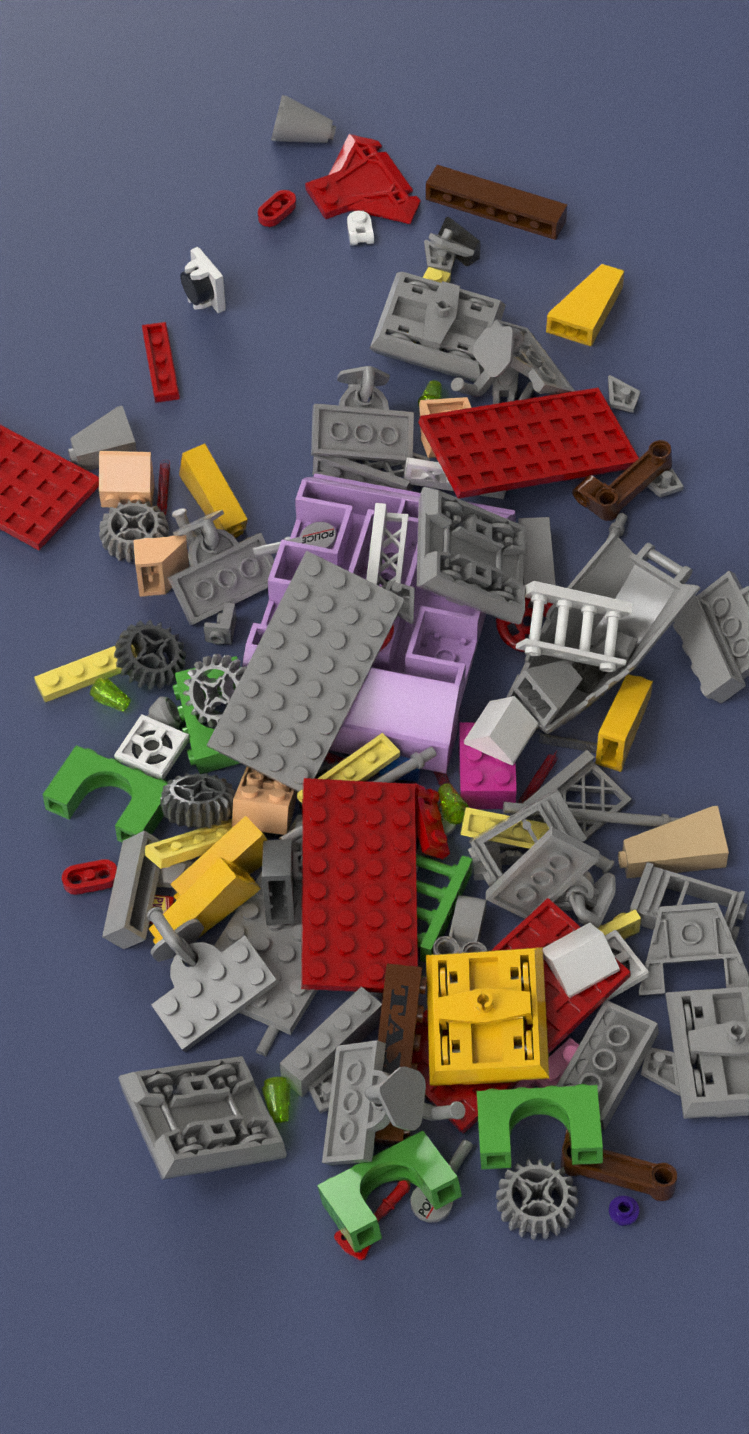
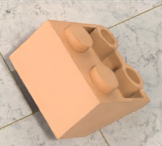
[134,535,189,597]

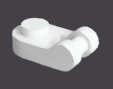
[347,211,374,246]

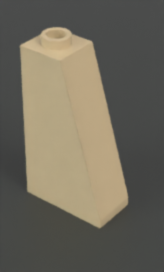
[618,806,729,878]

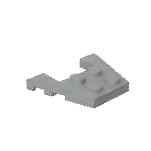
[639,902,749,996]

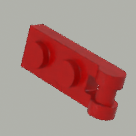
[414,783,450,860]

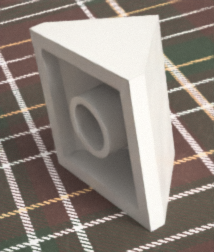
[464,696,538,766]
[543,923,620,998]

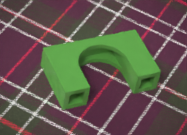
[173,656,241,774]
[43,745,168,843]
[477,1084,603,1169]
[317,1131,462,1253]

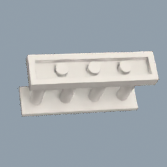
[516,581,633,672]

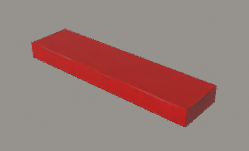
[142,322,179,403]

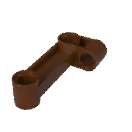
[572,440,672,521]
[560,1129,677,1201]

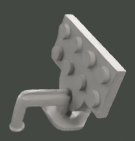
[451,319,575,397]
[311,366,414,463]
[168,509,274,625]
[697,571,749,679]
[486,827,616,928]
[147,907,279,1052]
[322,1040,466,1165]

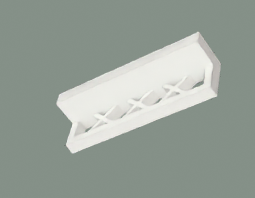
[404,457,506,499]
[366,503,409,589]

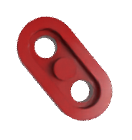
[258,190,296,227]
[62,859,117,895]

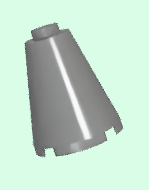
[271,95,336,143]

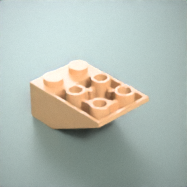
[232,766,297,835]

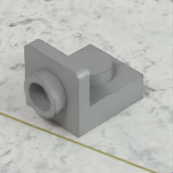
[204,603,237,645]

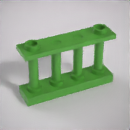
[416,854,473,962]

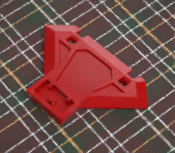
[305,134,421,224]

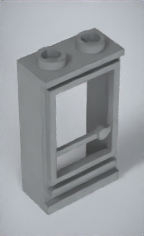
[467,789,587,887]
[630,862,748,943]

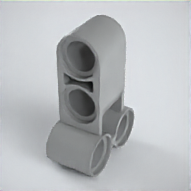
[433,895,487,955]

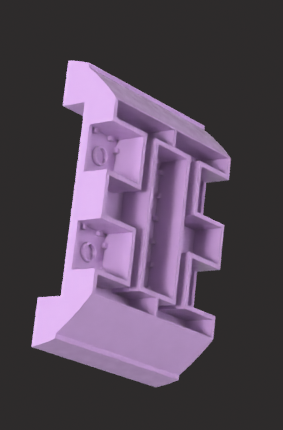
[242,473,516,774]

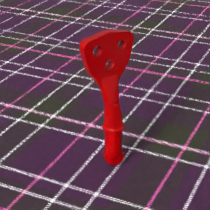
[334,1180,411,1261]

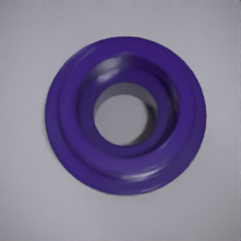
[609,1195,639,1226]

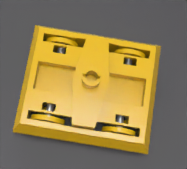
[426,947,549,1086]

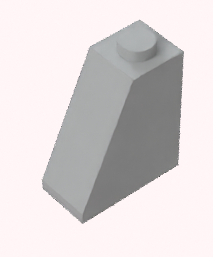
[68,406,137,471]
[512,660,583,727]

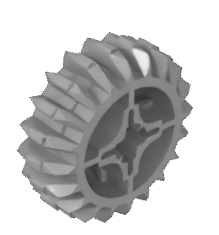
[99,499,169,563]
[183,654,246,727]
[496,1158,578,1240]

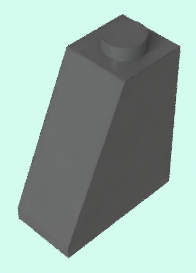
[262,839,295,925]

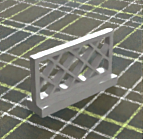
[313,452,430,491]
[509,750,632,843]

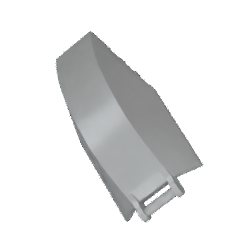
[506,533,701,734]

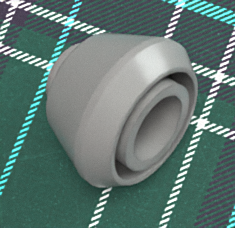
[147,696,181,729]

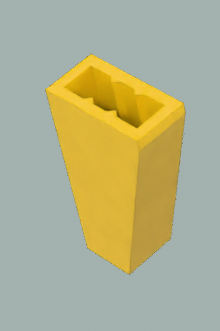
[546,264,624,346]
[179,443,248,538]
[595,674,653,772]
[170,816,267,900]
[149,857,261,944]

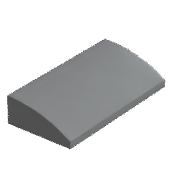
[556,1000,659,1130]

